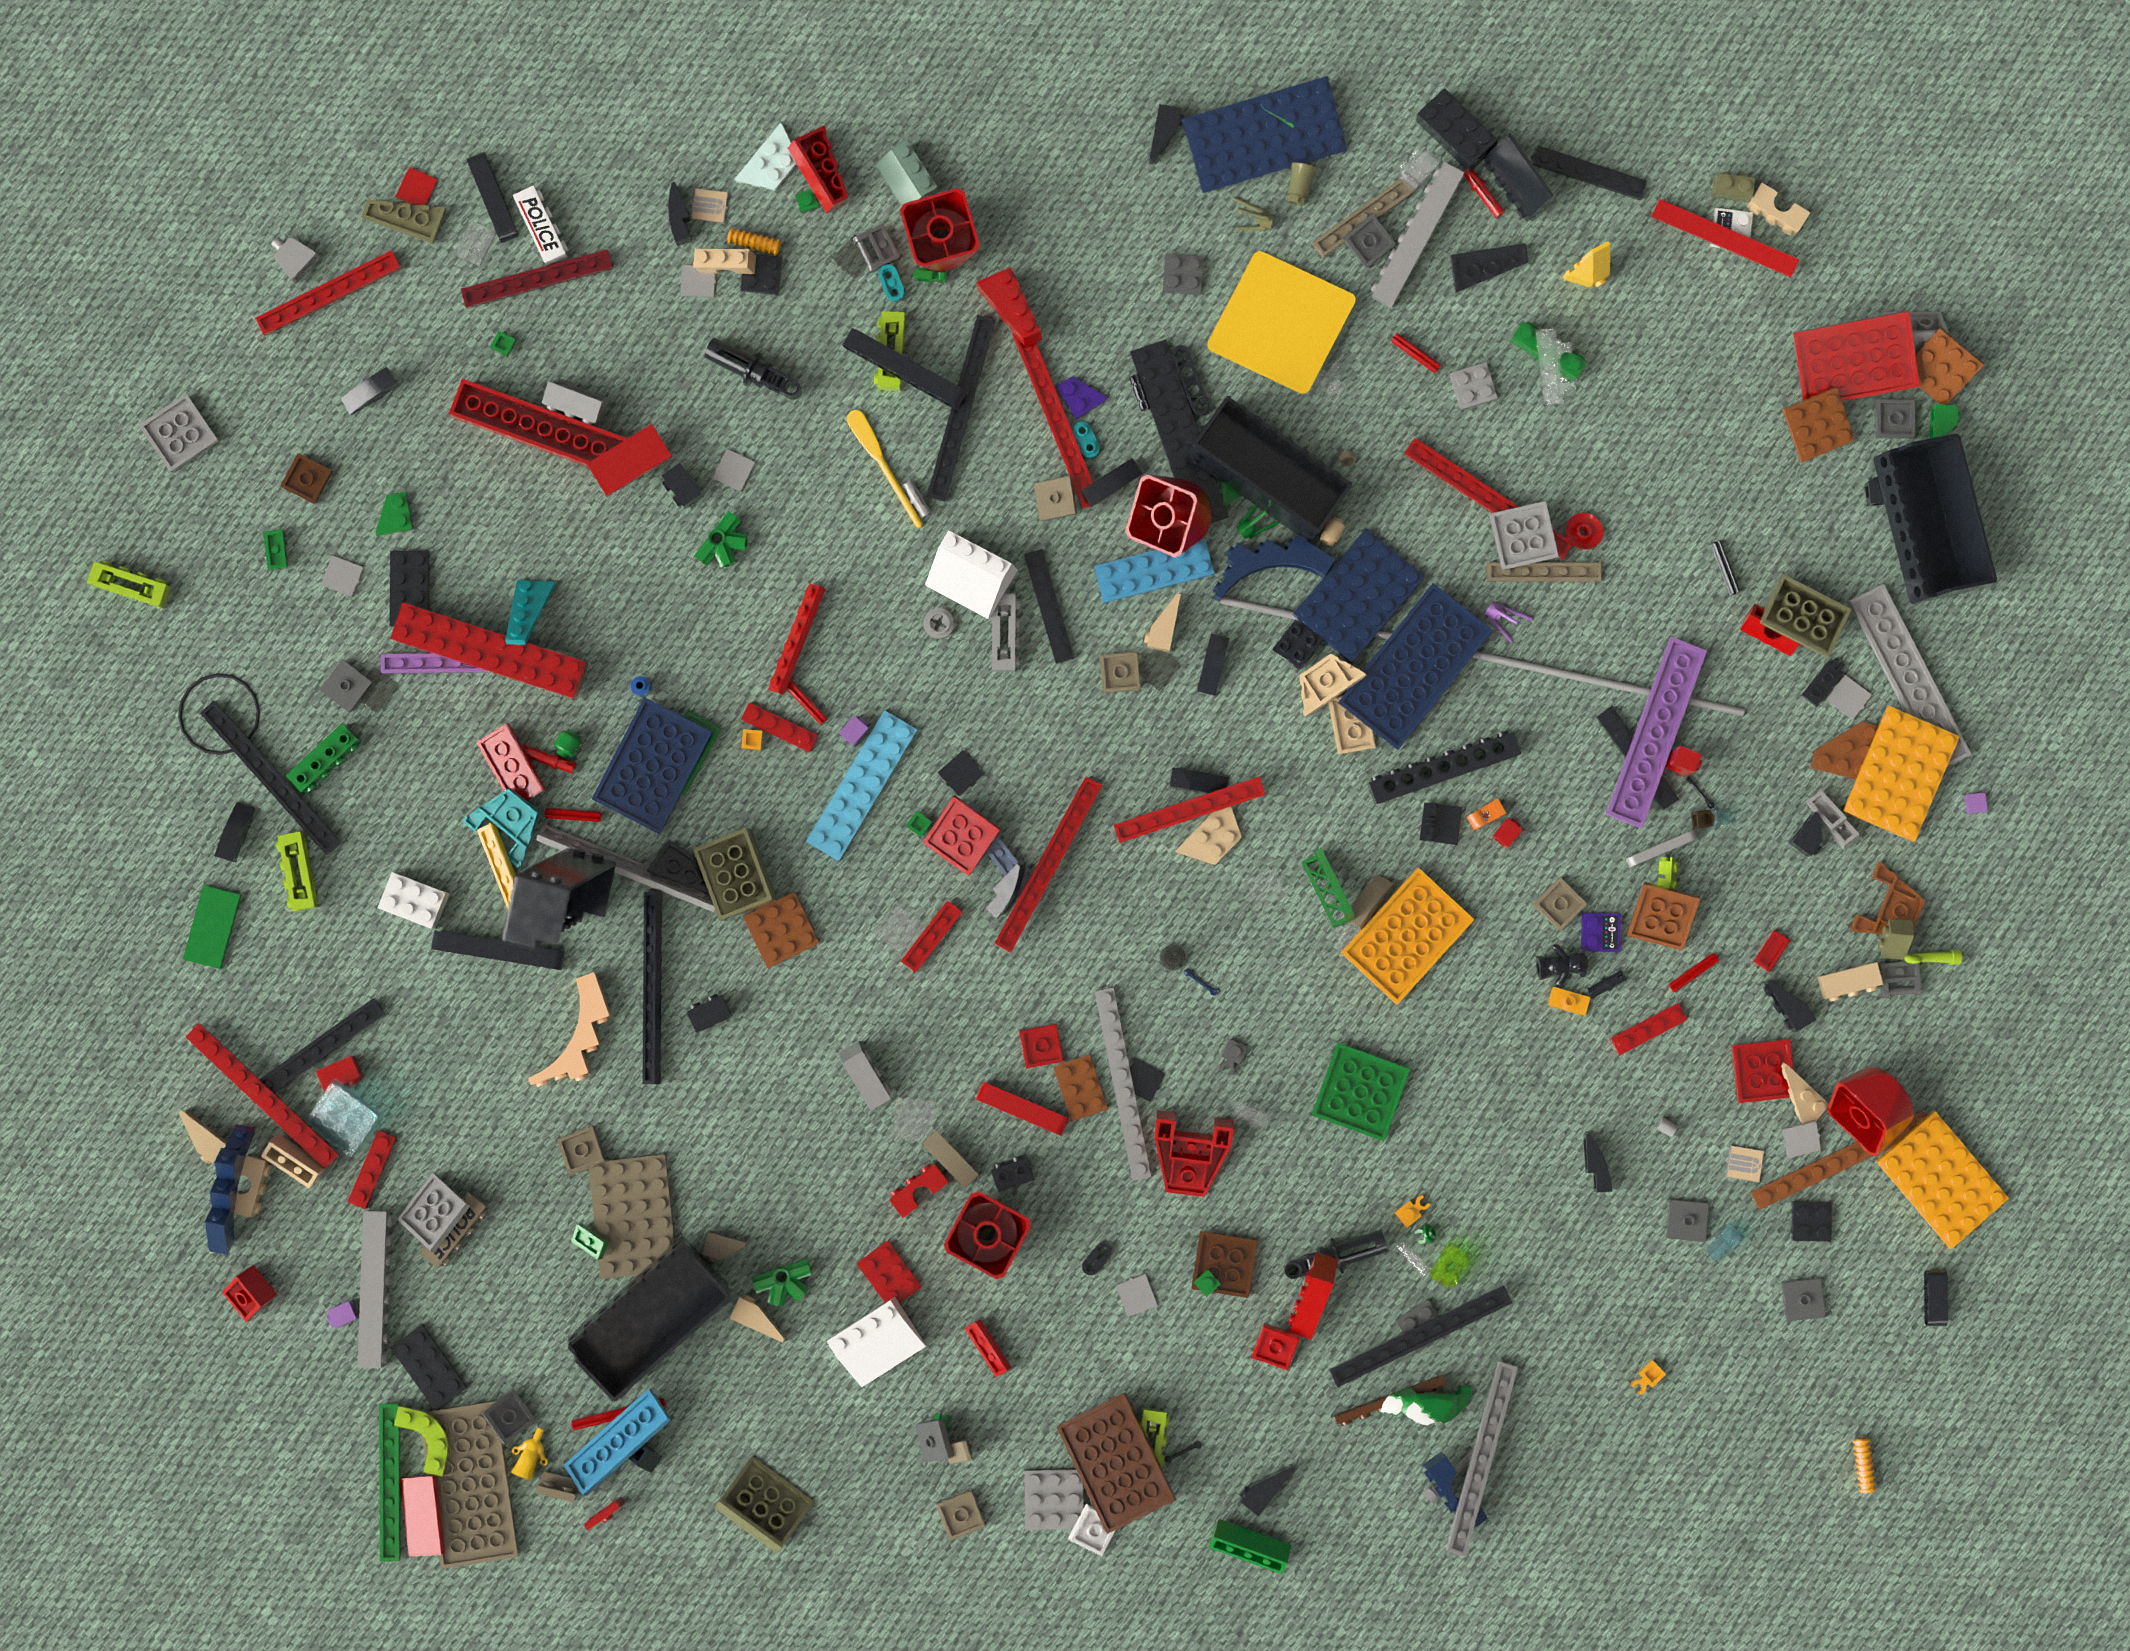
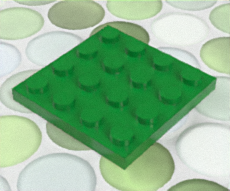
[1311,1043,1410,1142]

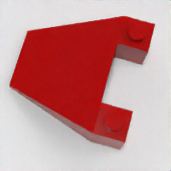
[1154,1110,1234,1197]

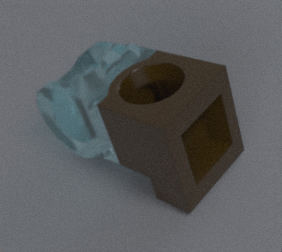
[1691,809,1730,829]

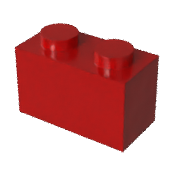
[315,1056,364,1094]

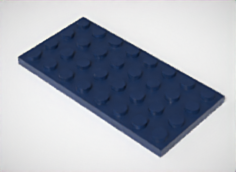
[1181,76,1347,193]
[1338,583,1493,750]

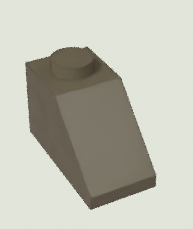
[702,1231,747,1262]
[945,1436,972,1464]

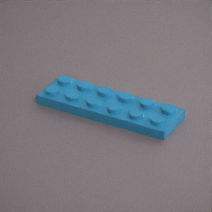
[1094,537,1214,603]
[564,1389,671,1496]

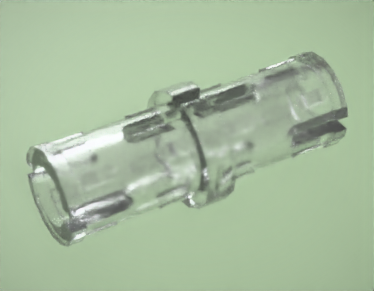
[1395,1240,1431,1277]

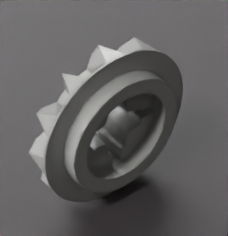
[923,608,954,639]

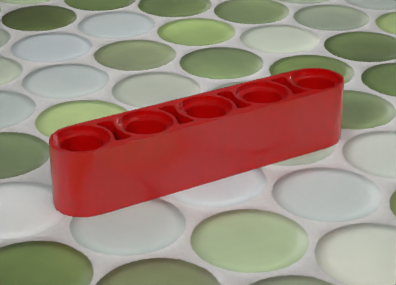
[976,1081,1070,1136]

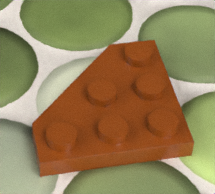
[1810,722,1878,780]

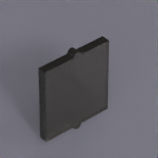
[832,234,877,279]
[1139,649,1181,692]
[361,667,398,713]

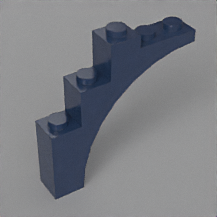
[1213,535,1335,602]
[205,1124,255,1255]

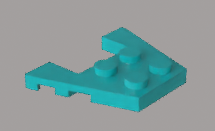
[461,788,540,868]

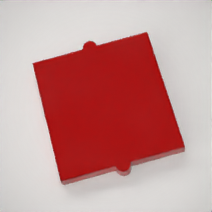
[395,167,438,206]

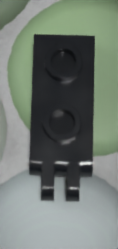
[1801,657,1845,707]

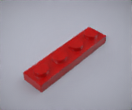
[741,703,818,753]
[901,900,963,973]
[1610,1003,1688,1055]
[347,1130,397,1209]

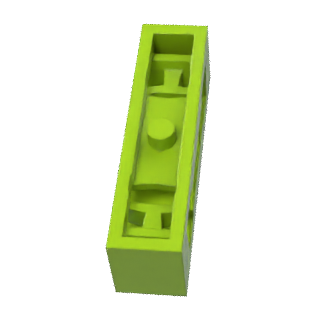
[874,311,906,391]
[87,560,171,609]
[276,831,319,912]
[1141,1408,1170,1467]

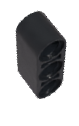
[1924,1270,1948,1326]

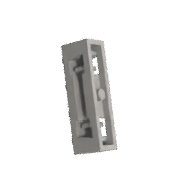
[992,594,1020,672]

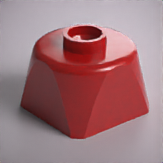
[900,188,980,271]
[1125,475,1212,557]
[1827,1066,1914,1156]
[944,1192,1031,1279]

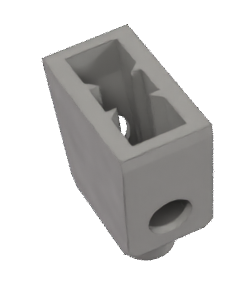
[271,237,320,284]

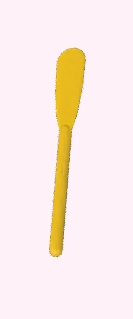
[847,410,923,528]

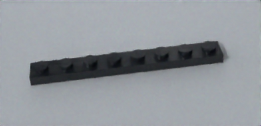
[260,998,386,1093]

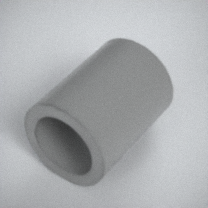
[1656,1117,1678,1137]

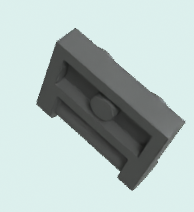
[853,224,900,273]
[1879,962,1922,998]

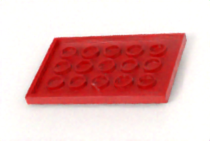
[1793,311,1920,401]

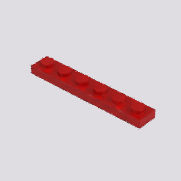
[768,583,825,695]

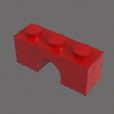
[1740,603,1799,656]
[1664,746,1702,777]
[889,1163,949,1218]

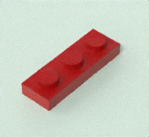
[964,1319,1012,1377]

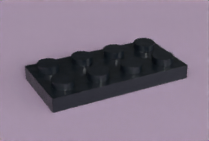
[389,550,430,627]
[390,1324,467,1411]

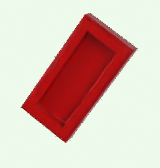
[1753,930,1791,972]

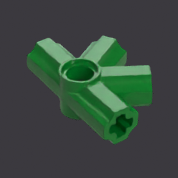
[694,511,748,568]
[751,1258,812,1306]

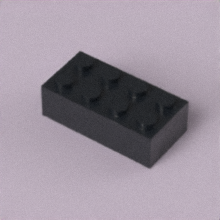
[1416,88,1498,172]

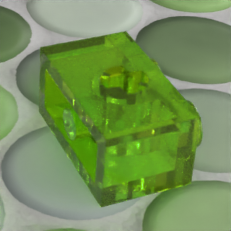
[1428,1243,1470,1289]

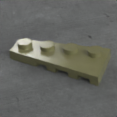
[362,200,447,244]

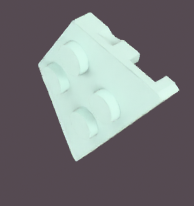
[735,123,797,191]

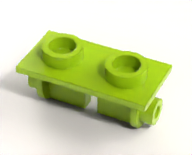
[1658,857,1679,890]

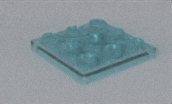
[306,1079,381,1158]

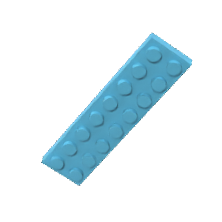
[806,710,917,861]

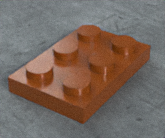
[1053,1054,1108,1122]

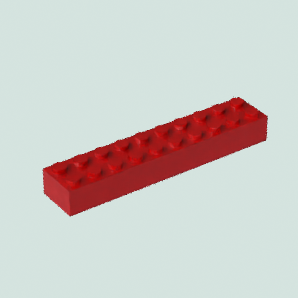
[449,379,628,468]
[390,602,588,700]

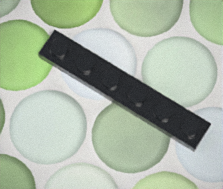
[1532,146,1647,200]
[1024,549,1074,664]
[1596,706,1679,810]

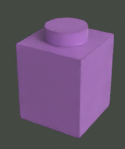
[839,716,869,747]
[327,1300,359,1328]

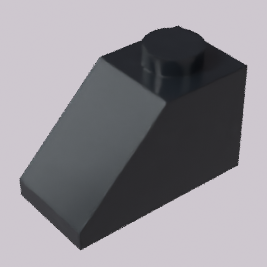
[1789,812,1823,857]
[628,1444,662,1473]

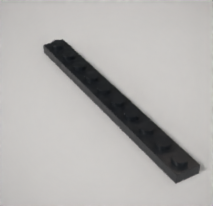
[927,315,996,502]
[200,701,342,855]
[642,891,662,1084]
[1329,1285,1512,1388]

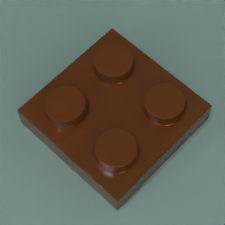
[280,453,333,505]

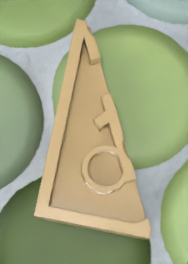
[1781,1063,1829,1124]

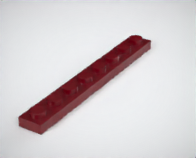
[461,249,613,308]

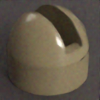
[1340,449,1356,466]

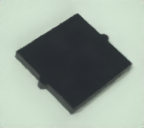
[938,750,984,796]
[1130,1058,1165,1102]

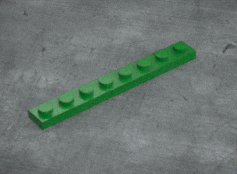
[379,1403,401,1562]

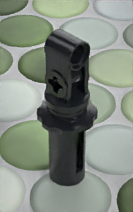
[704,337,802,400]
[1284,1230,1389,1279]

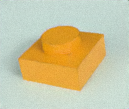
[741,729,763,751]

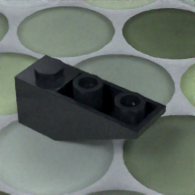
[1763,980,1816,1032]

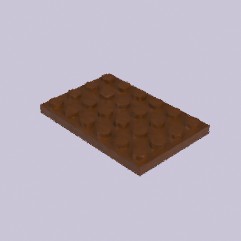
[1057,1392,1177,1534]

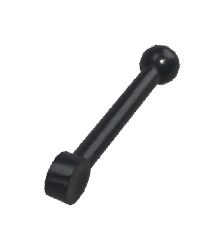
[1686,776,1715,809]
[1164,1441,1202,1463]

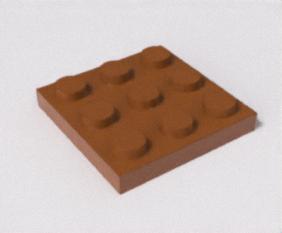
[1915,327,1984,405]
[1782,387,1855,463]
[1627,882,1700,951]
[743,892,820,969]

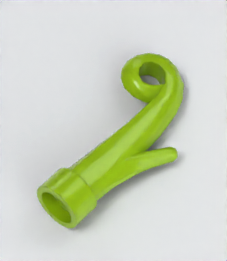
[1904,950,1962,965]

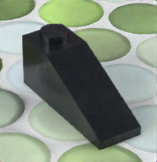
[1149,104,1184,165]
[1197,634,1230,696]
[1169,767,1229,794]
[1239,1465,1294,1516]

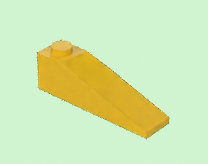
[1563,241,1610,288]

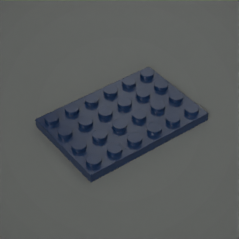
[1293,528,1425,663]
[592,697,713,834]

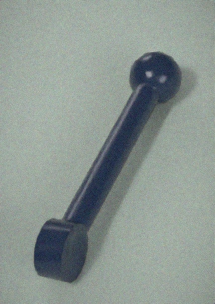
[1184,969,1218,996]

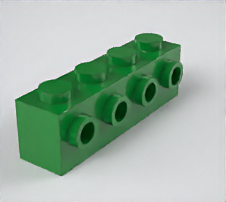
[1510,321,1587,382]
[286,723,361,794]
[1209,1519,1292,1574]

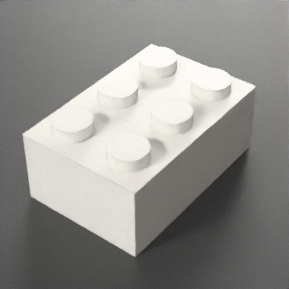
[378,872,449,930]

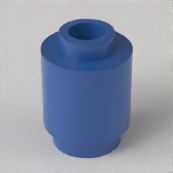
[631,676,652,697]

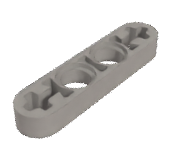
[1626,830,1698,867]

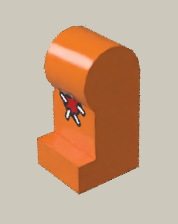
[1467,798,1506,830]

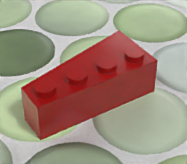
[787,125,849,214]
[976,267,1043,348]
[1288,1252,1338,1340]

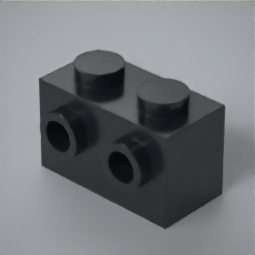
[661,463,704,509]
[686,994,733,1033]
[991,1155,1035,1192]

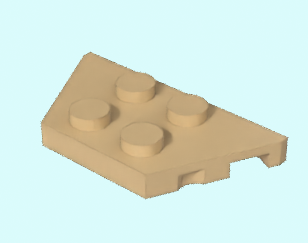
[1299,654,1367,717]
[1175,807,1242,865]

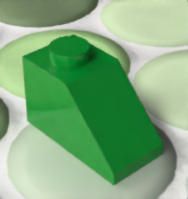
[1929,404,1961,439]

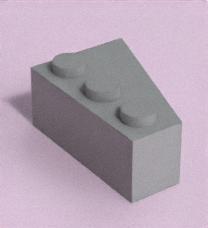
[839,1041,891,1110]

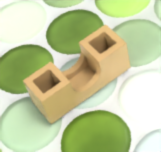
[1747,183,1810,236]
[693,249,756,274]
[234,1155,271,1218]

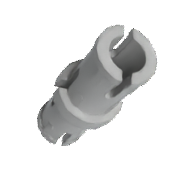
[902,479,932,518]

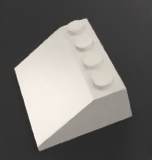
[925,530,1017,619]
[827,1297,926,1387]

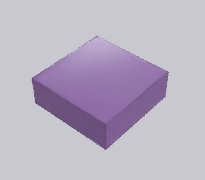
[1965,793,1988,814]

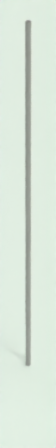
[1220,597,1745,716]

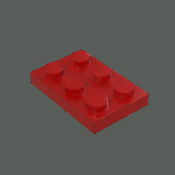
[856,1240,922,1304]

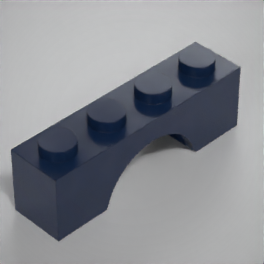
[1423,1451,1488,1528]

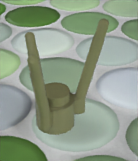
[1233,197,1274,231]

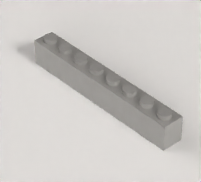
[1371,162,1464,308]
[357,1210,393,1368]

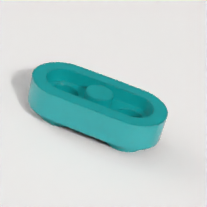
[879,264,904,302]
[1073,422,1099,459]

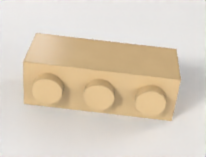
[1817,962,1883,1002]
[261,1134,325,1189]

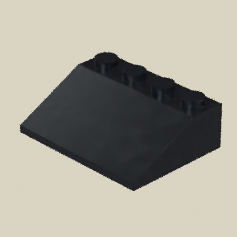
[1484,133,1554,222]

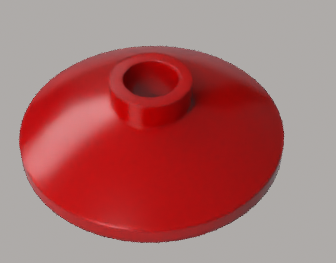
[1566,513,1603,550]

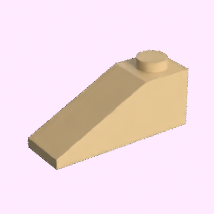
[1144,594,1181,652]
[179,1110,227,1164]
[730,1295,786,1343]

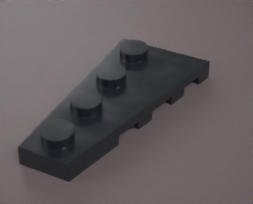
[1450,243,1528,293]
[647,840,710,895]

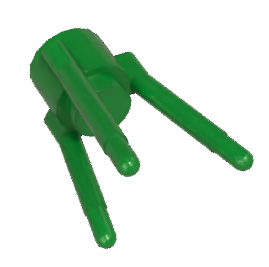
[1236,505,1280,539]

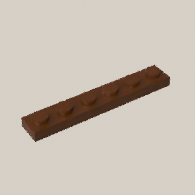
[1333,1374,1447,1426]

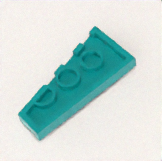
[506,580,556,645]

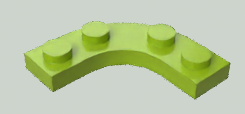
[394,1406,449,1476]

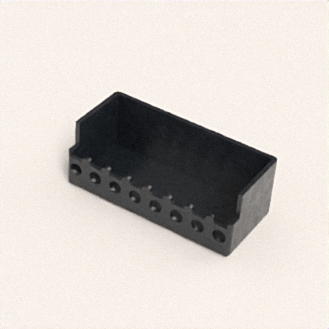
[1187,396,1352,542]
[1873,434,1997,604]
[502,849,616,950]
[568,1236,731,1402]

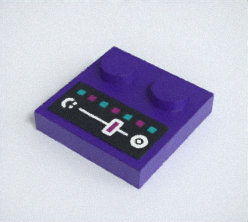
[1581,913,1621,952]

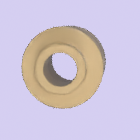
[1320,516,1345,546]

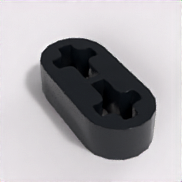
[1082,1243,1112,1276]

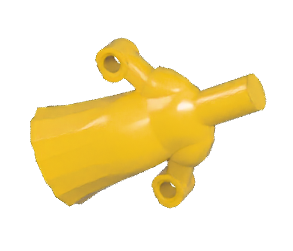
[511,1427,548,1480]

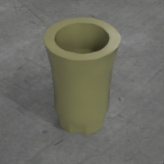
[1287,162,1317,206]

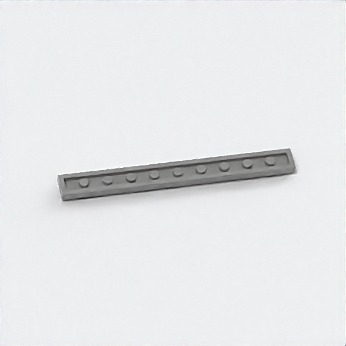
[536,824,715,912]
[1095,988,1152,1181]
[1445,1362,1518,1557]

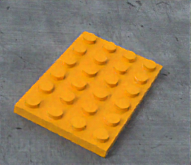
[1843,706,1960,842]
[1340,867,1474,1005]
[1876,1111,2009,1249]

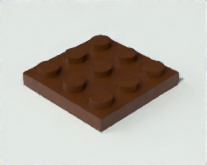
[1191,1231,1258,1298]

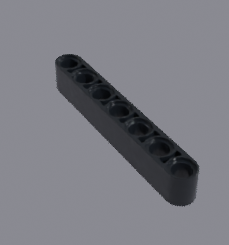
[842,328,967,410]
[431,930,565,970]

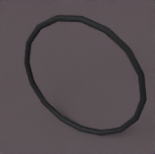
[178,673,260,755]

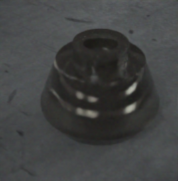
[1160,945,1186,971]

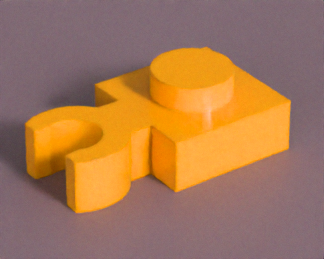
[1394,1195,1430,1228]
[1630,1360,1666,1395]

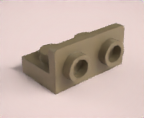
[536,1471,579,1502]

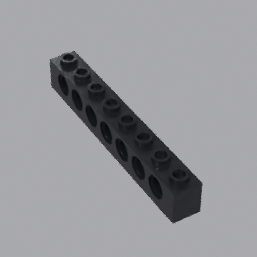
[1367,731,1521,805]

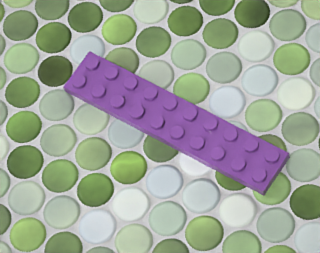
[1605,637,1707,829]

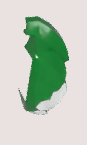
[1381,1385,1471,1425]

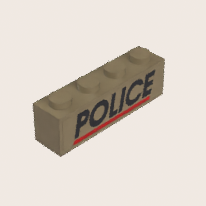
[419,1192,489,1268]

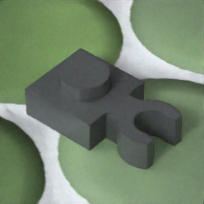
[1220,1039,1247,1075]

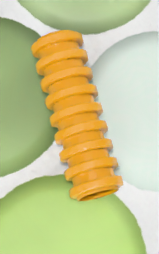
[727,227,781,256]
[1853,1437,1877,1493]

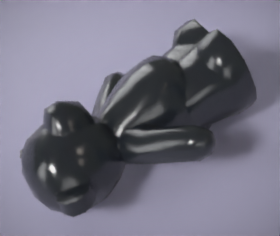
[1536,944,1588,987]

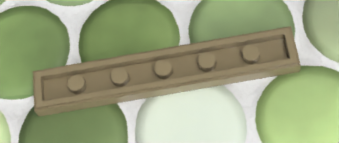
[1312,176,1415,258]
[1487,562,1602,582]

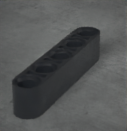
[466,152,519,243]

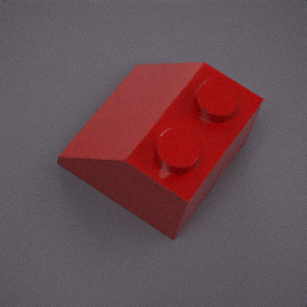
[222,1265,277,1322]

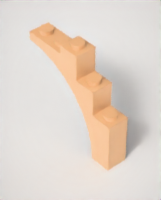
[529,972,612,1087]

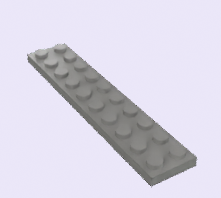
[1848,584,1971,766]

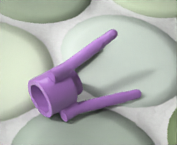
[1485,601,1533,642]

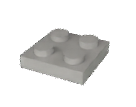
[1449,363,1497,410]

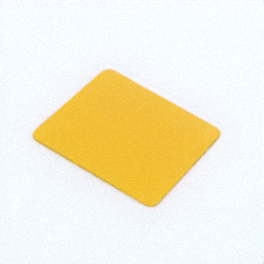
[1207,251,1356,394]

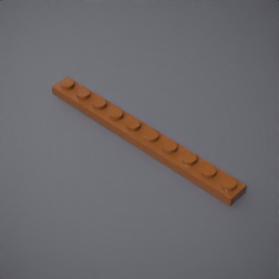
[1750,1110,1927,1210]

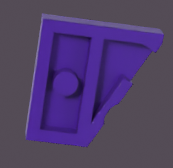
[1056,377,1107,420]

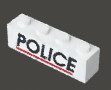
[513,186,569,266]

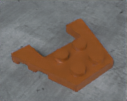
[1849,862,1925,934]

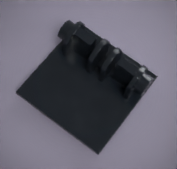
[1272,620,1324,670]
[1419,802,1462,845]

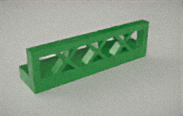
[1302,848,1355,928]

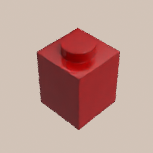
[1491,818,1523,849]

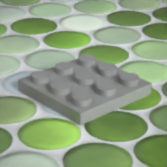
[139,393,219,473]
[1489,501,1559,570]
[397,1173,470,1253]
[1025,1469,1083,1530]

